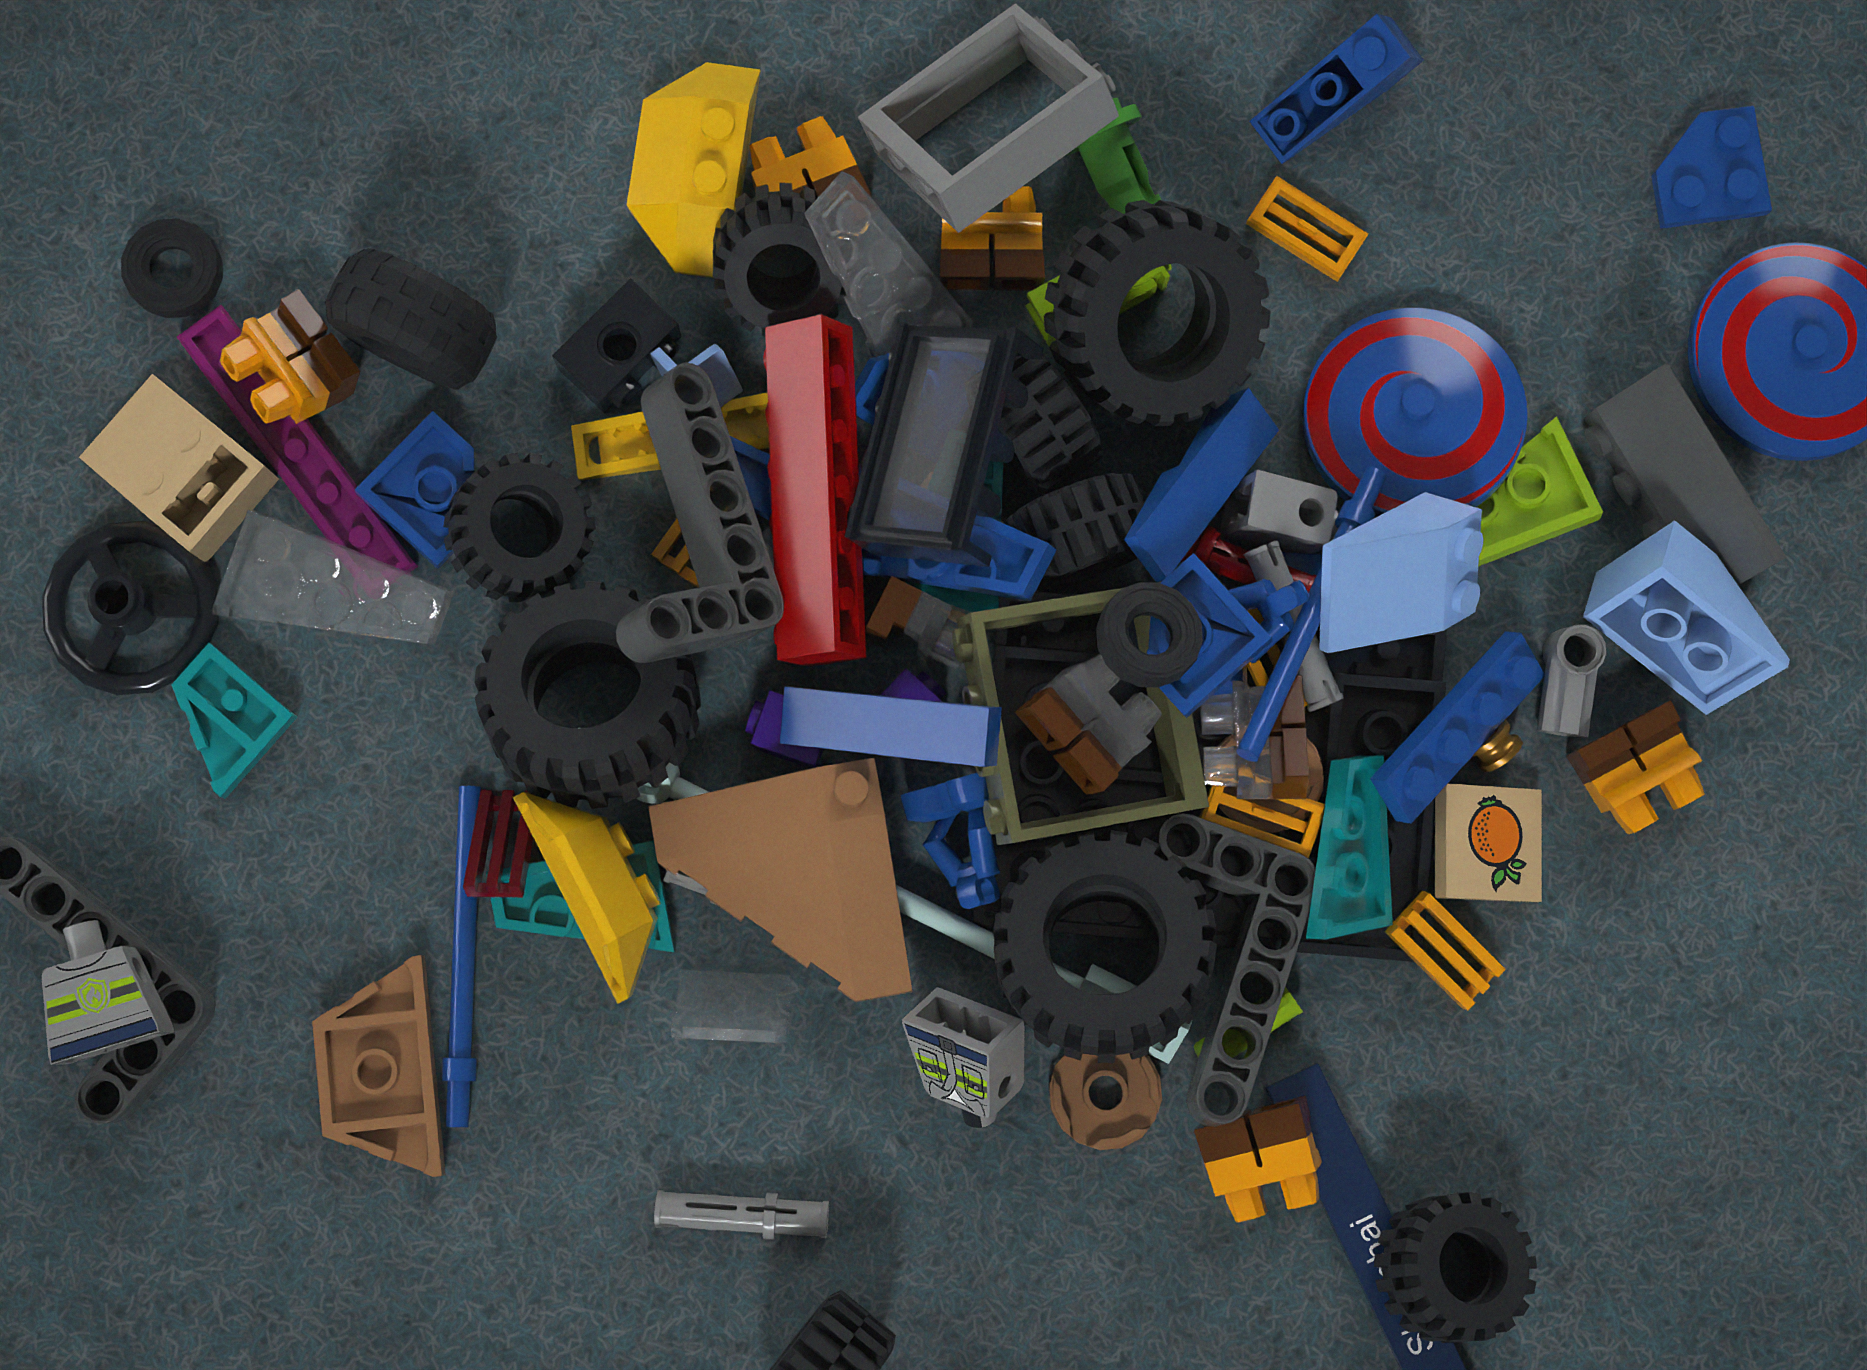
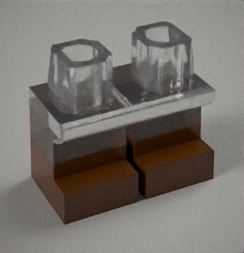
[865,576,960,670]
[1015,654,1162,795]
[1200,675,1309,799]

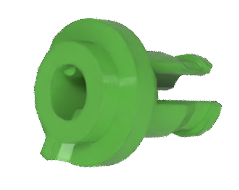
[1065,98,1161,214]

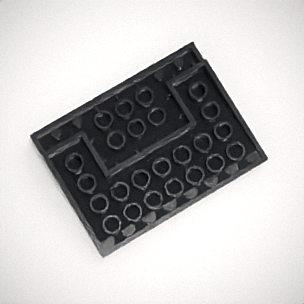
[972,592,1447,962]

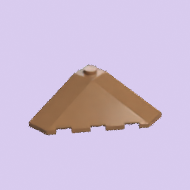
[648,758,912,1002]

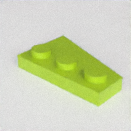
[1476,416,1603,567]

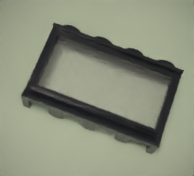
[844,322,1043,567]

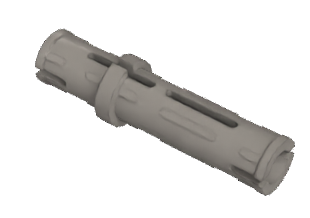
[1244,540,1344,712]
[654,1190,829,1240]

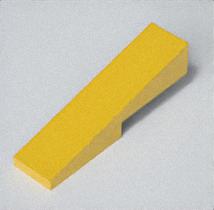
[571,393,770,481]

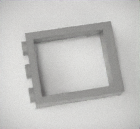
[858,3,1119,233]

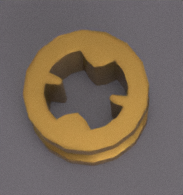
[1473,719,1523,772]

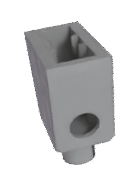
[1220,470,1340,554]

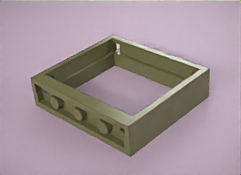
[952,582,1209,845]

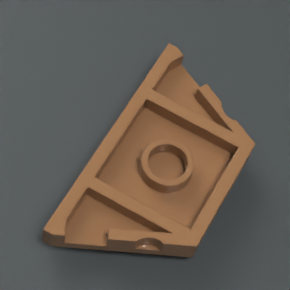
[312,955,446,1177]

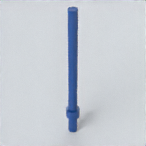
[1236,467,1386,762]
[442,786,482,1127]

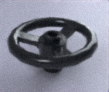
[42,520,219,696]

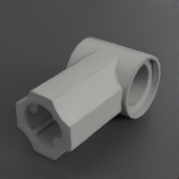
[1537,625,1606,738]

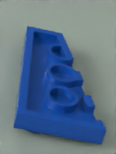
[859,467,1057,601]

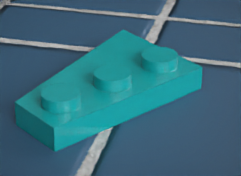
[1306,756,1393,940]
[486,841,675,952]

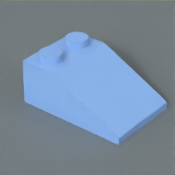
[1319,492,1483,653]
[1583,520,1790,715]

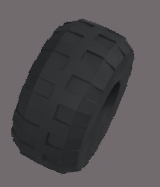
[324,248,498,390]

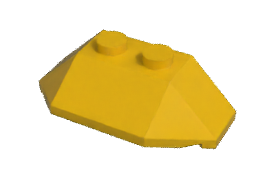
[627,62,761,278]
[513,792,661,1004]

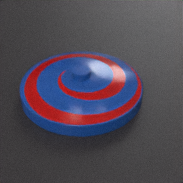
[1688,243,1867,461]
[1302,308,1528,517]

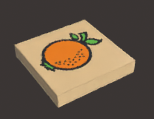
[1435,784,1542,902]

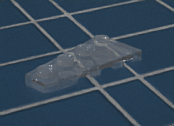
[804,171,974,358]
[212,510,454,644]

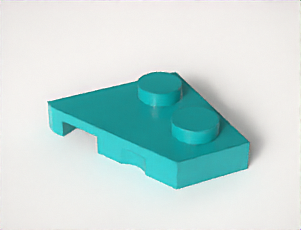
[171,643,297,799]

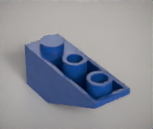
[1249,14,1424,164]

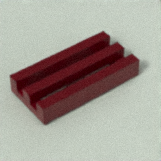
[463,790,533,898]

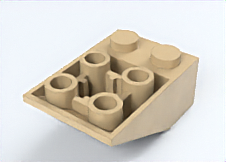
[79,374,279,562]

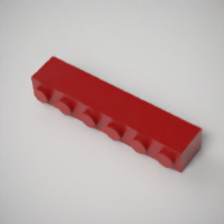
[763,314,866,667]

